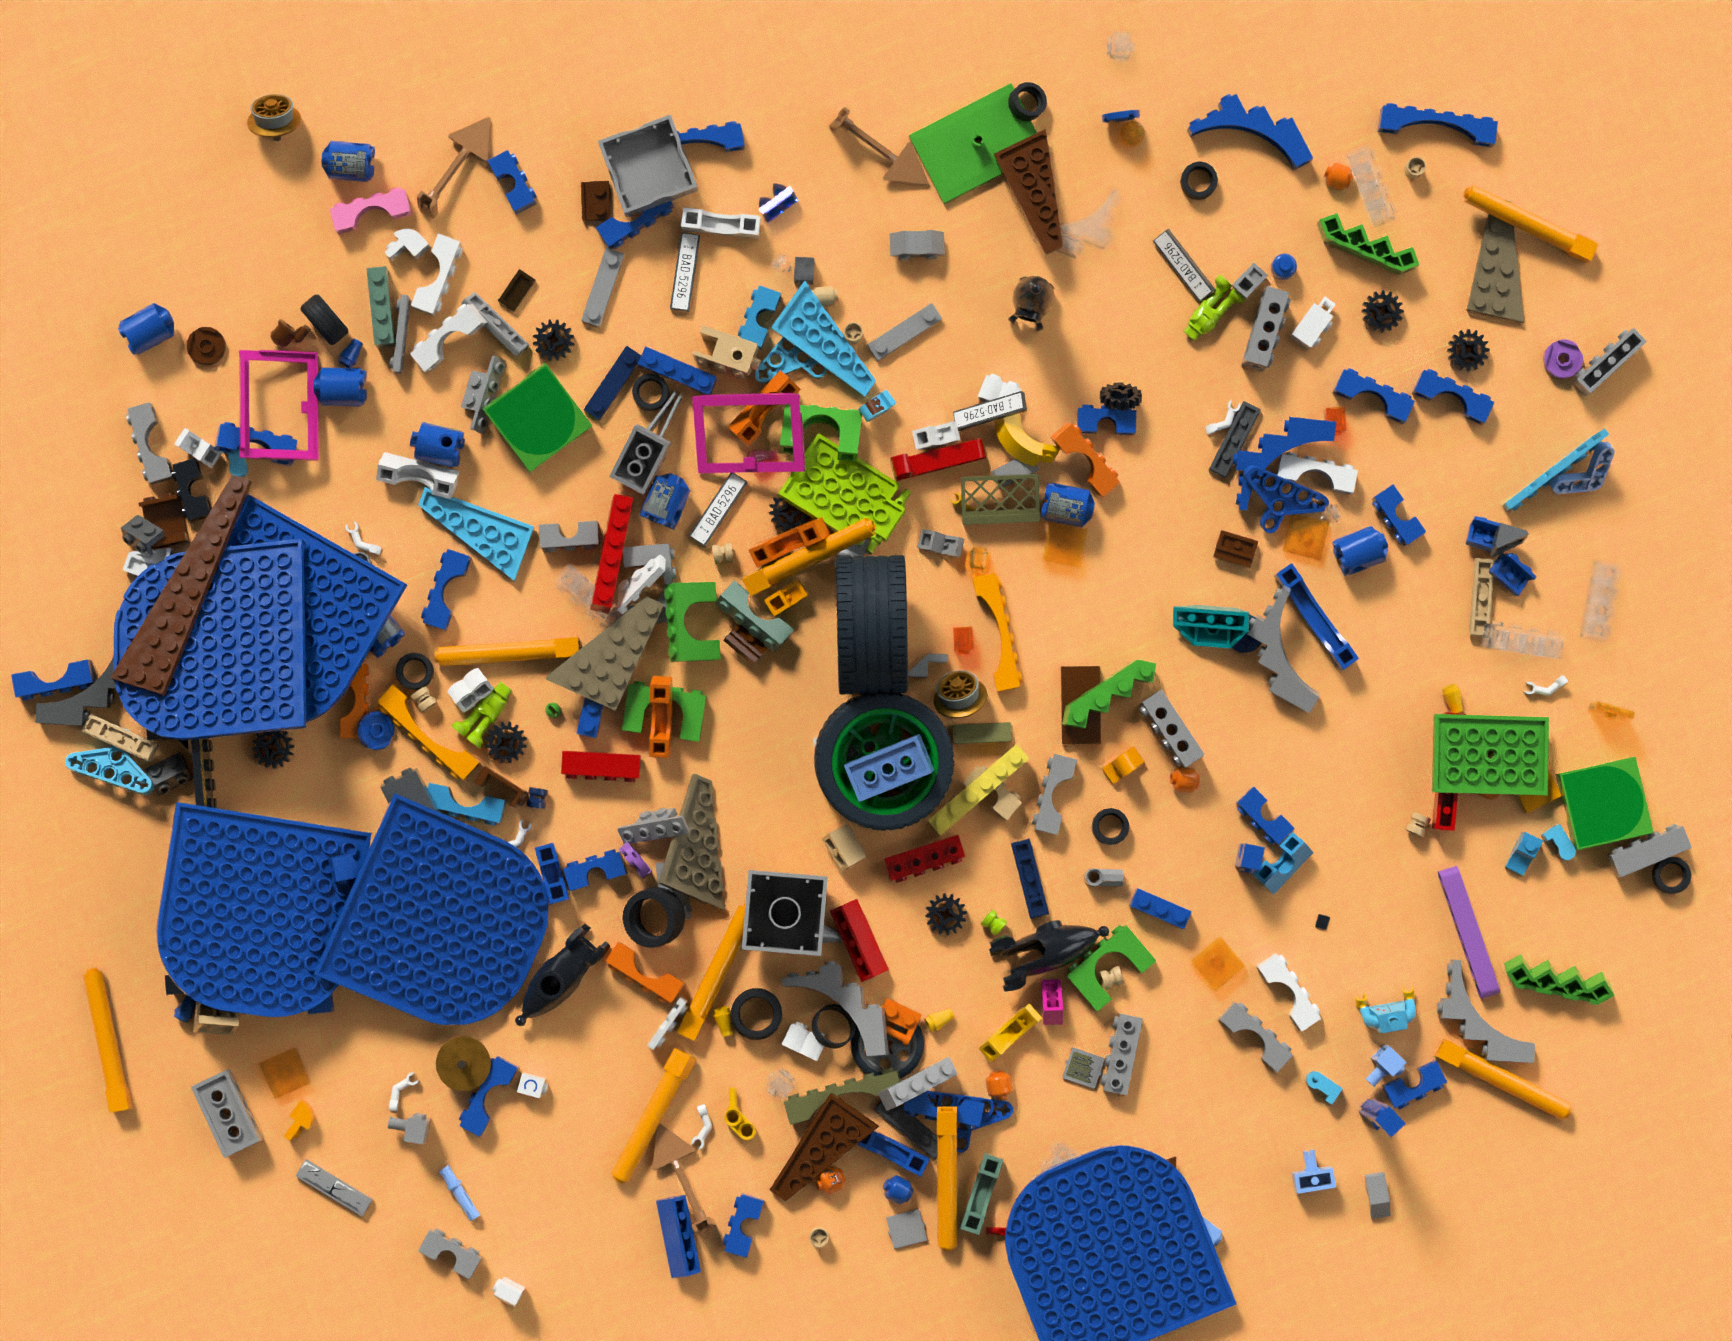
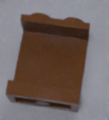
[138,492,189,549]
[473,766,527,808]

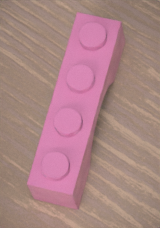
[330,188,412,234]

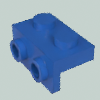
[1465,516,1504,555]
[1488,553,1537,596]

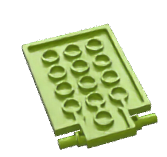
[777,433,911,554]

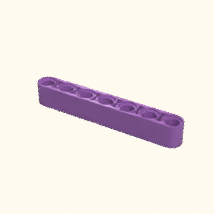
[1438,865,1500,999]

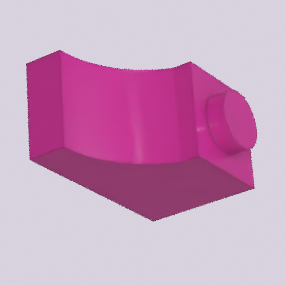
[1041,979,1063,1025]

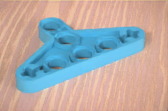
[755,337,827,384]
[65,729,155,795]

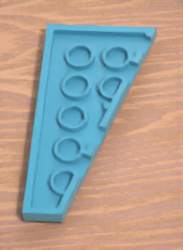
[771,281,876,397]
[1502,428,1609,511]
[418,487,535,581]

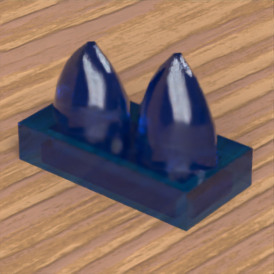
[759,183,798,223]

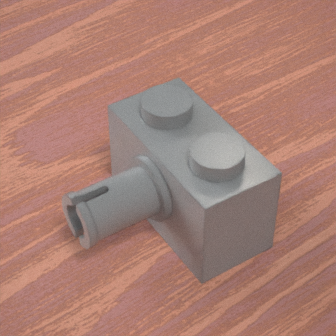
[388,1112,431,1144]

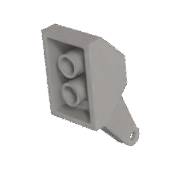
[609,391,683,495]

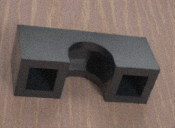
[171,458,212,522]

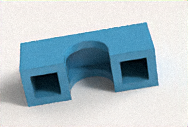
[737,285,781,350]
[1253,832,1314,895]

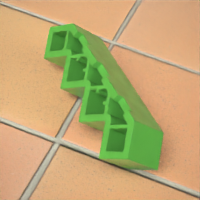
[1317,213,1420,275]
[1062,660,1157,729]
[1504,954,1615,1005]

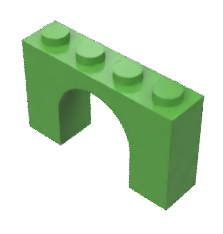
[780,404,862,462]
[664,582,721,662]
[622,681,707,742]
[1066,925,1156,1011]

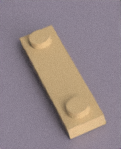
[1469,558,1495,637]
[81,714,159,762]

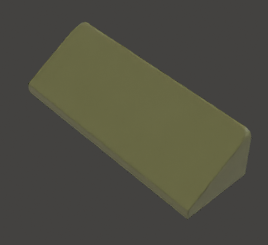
[952,722,1012,744]

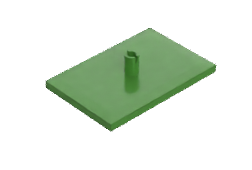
[909,83,1037,204]
[1432,714,1549,795]

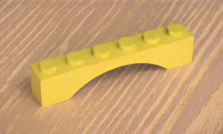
[928,743,1030,835]

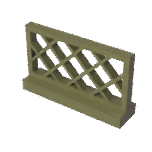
[961,474,1040,525]

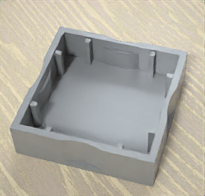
[598,114,698,217]

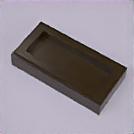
[498,269,536,312]

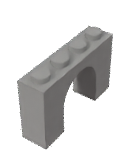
[623,543,676,624]

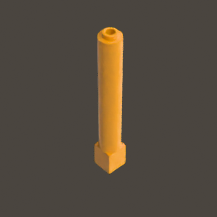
[1463,185,1599,263]
[742,517,877,596]
[435,637,580,666]
[677,903,746,1041]
[83,968,132,1113]
[1434,1039,1572,1120]
[611,1048,697,1184]
[937,1107,957,1251]

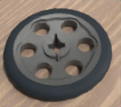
[851,1024,924,1078]

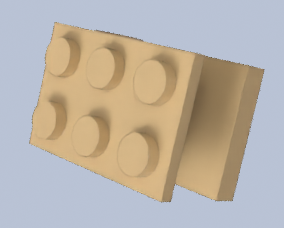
[692,325,761,380]
[193,1001,239,1035]

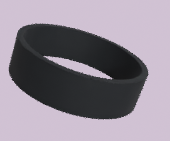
[812,1004,856,1049]

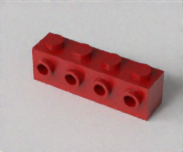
[561,751,641,782]
[884,835,966,883]
[830,899,889,982]

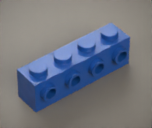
[656,1195,701,1278]

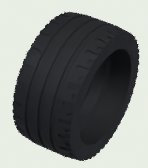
[622,887,685,948]

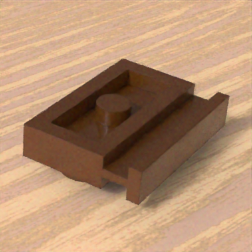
[581,181,610,221]
[1213,530,1258,568]
[723,624,768,666]

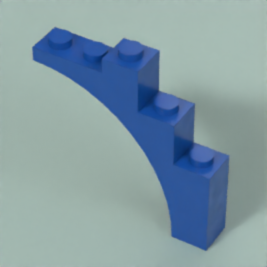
[1187,94,1313,170]
[1233,416,1336,510]

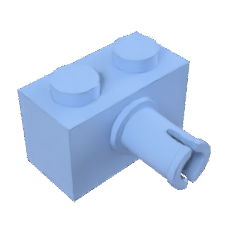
[1365,1044,1407,1087]
[1291,1149,1336,1194]

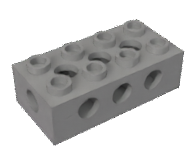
[1241,286,1291,372]
[1139,689,1205,768]
[191,1069,263,1158]

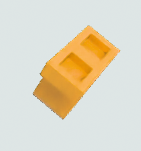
[1101,746,1145,784]

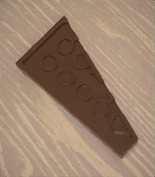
[994,129,1063,256]
[770,1093,880,1201]

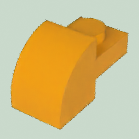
[764,579,809,617]
[283,1099,314,1141]

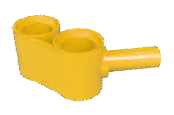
[724,1087,756,1140]

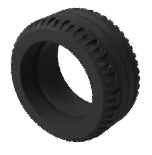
[300,294,348,345]
[731,988,782,1040]

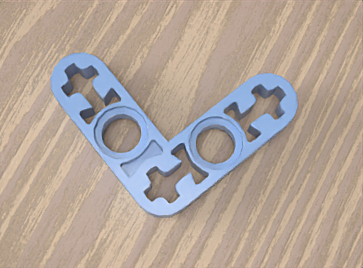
[1549,441,1615,494]

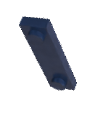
[583,345,641,421]
[1011,838,1049,919]

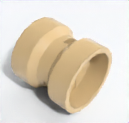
[1404,157,1426,179]
[844,322,863,344]
[712,543,734,564]
[410,686,437,713]
[1406,812,1431,837]
[1100,966,1124,990]
[809,1226,829,1248]

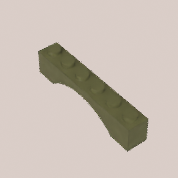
[784,1067,901,1125]

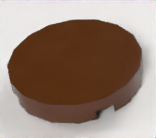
[187,327,226,365]

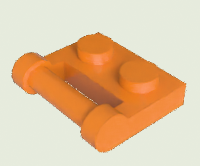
[882,998,922,1046]

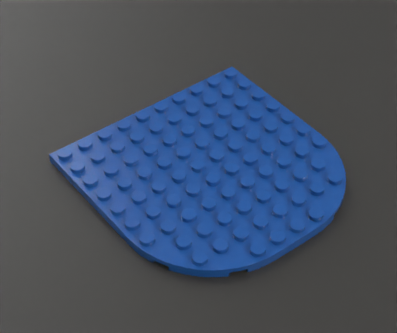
[226,494,408,723]
[114,539,306,740]
[314,793,549,1025]
[156,802,372,1017]
[1005,1145,1237,1341]

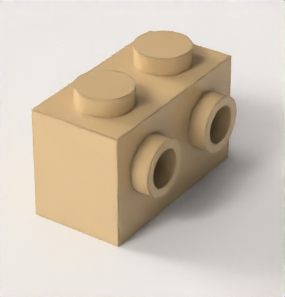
[822,824,867,872]

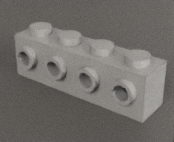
[1573,328,1647,396]
[1607,823,1692,878]
[1100,1013,1143,1095]

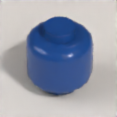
[1271,253,1297,280]
[883,1175,913,1204]

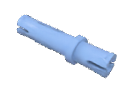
[439,1165,481,1221]

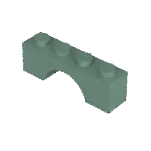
[366,266,396,348]
[715,581,794,653]
[960,1152,1003,1235]

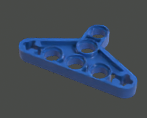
[1243,465,1329,533]
[927,1090,1013,1153]

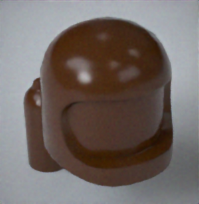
[270,319,311,347]

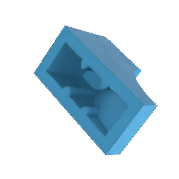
[1505,832,1543,876]

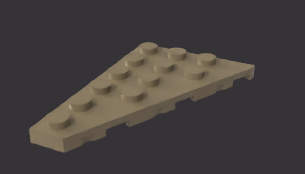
[546,596,664,711]
[658,774,726,910]

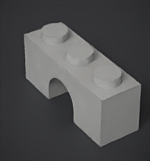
[539,521,600,552]
[418,1228,483,1279]

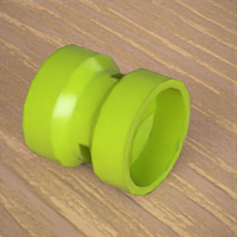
[980,909,1007,936]

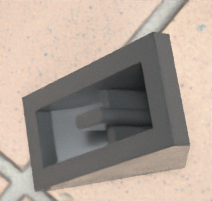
[1490,523,1529,558]

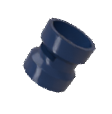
[526,787,548,809]

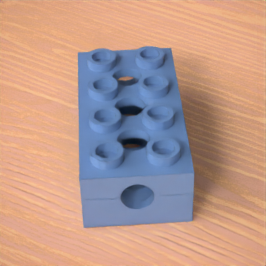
[844,734,935,802]

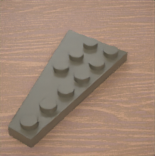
[1466,200,1524,323]

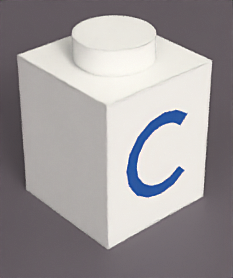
[517,1072,548,1098]

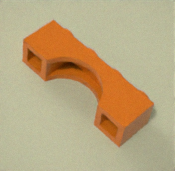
[728,370,801,446]
[1050,422,1120,497]
[749,517,830,567]
[340,660,369,739]
[649,676,672,758]
[605,941,685,1004]

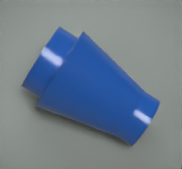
[338,338,363,368]
[173,995,196,1023]

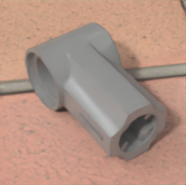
[1084,868,1124,887]

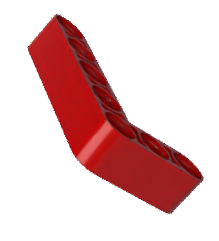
[890,439,987,481]

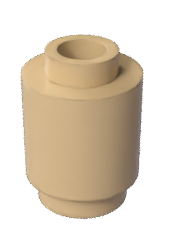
[811,286,838,306]

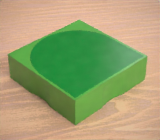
[482,362,592,472]
[1555,757,1654,850]

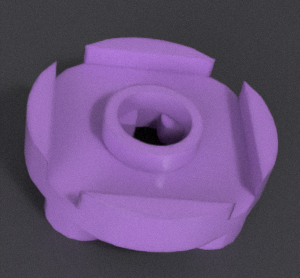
[1543,339,1583,379]
[619,842,652,878]

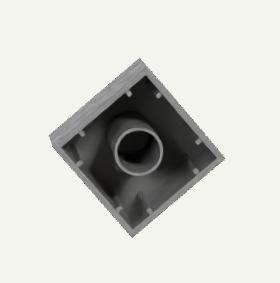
[742,870,828,956]

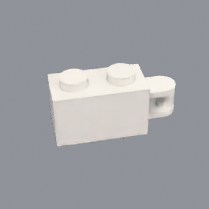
[1290,296,1336,350]

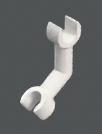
[1205,400,1241,434]
[345,521,382,555]
[1523,675,1568,696]
[509,819,532,847]
[389,1072,419,1111]
[691,1104,712,1149]

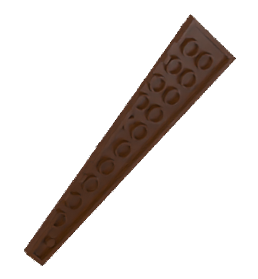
[110,475,252,696]

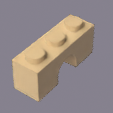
[962,765,1022,821]

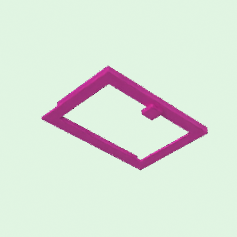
[239,350,319,461]
[692,393,806,473]

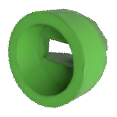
[545,703,561,718]

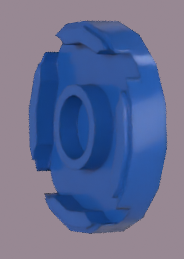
[1102,110,1140,123]
[357,711,394,750]

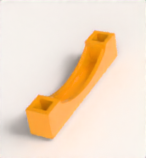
[972,573,1023,692]
[377,684,481,781]

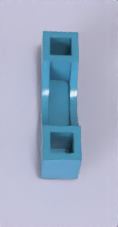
[427,783,507,826]

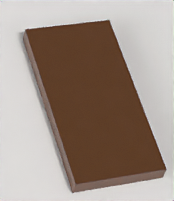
[1061,666,1101,744]

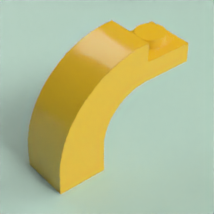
[994,414,1059,466]
[978,1004,1042,1062]

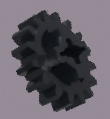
[1361,290,1404,333]
[533,319,575,362]
[1447,329,1490,372]
[1100,382,1142,411]
[768,497,810,532]
[485,722,527,763]
[252,730,295,769]
[925,893,967,935]

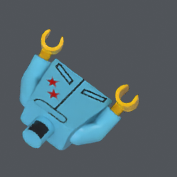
[1355,985,1416,1033]

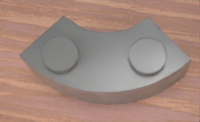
[889,230,945,261]

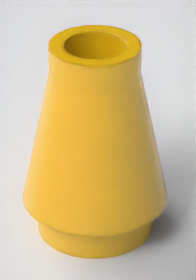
[1442,684,1463,713]
[713,1006,733,1037]
[924,1008,955,1032]

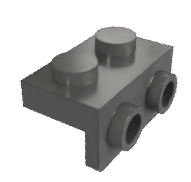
[121,515,165,557]
[145,752,193,796]

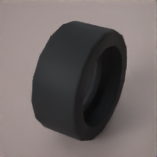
[1008,82,1047,121]
[1180,161,1218,200]
[632,373,669,411]
[395,652,434,690]
[1092,808,1129,845]
[1652,857,1692,894]

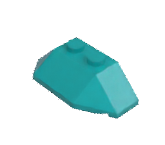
[1173,605,1249,648]

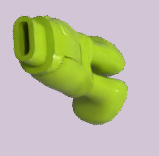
[1183,275,1246,341]
[451,681,512,749]

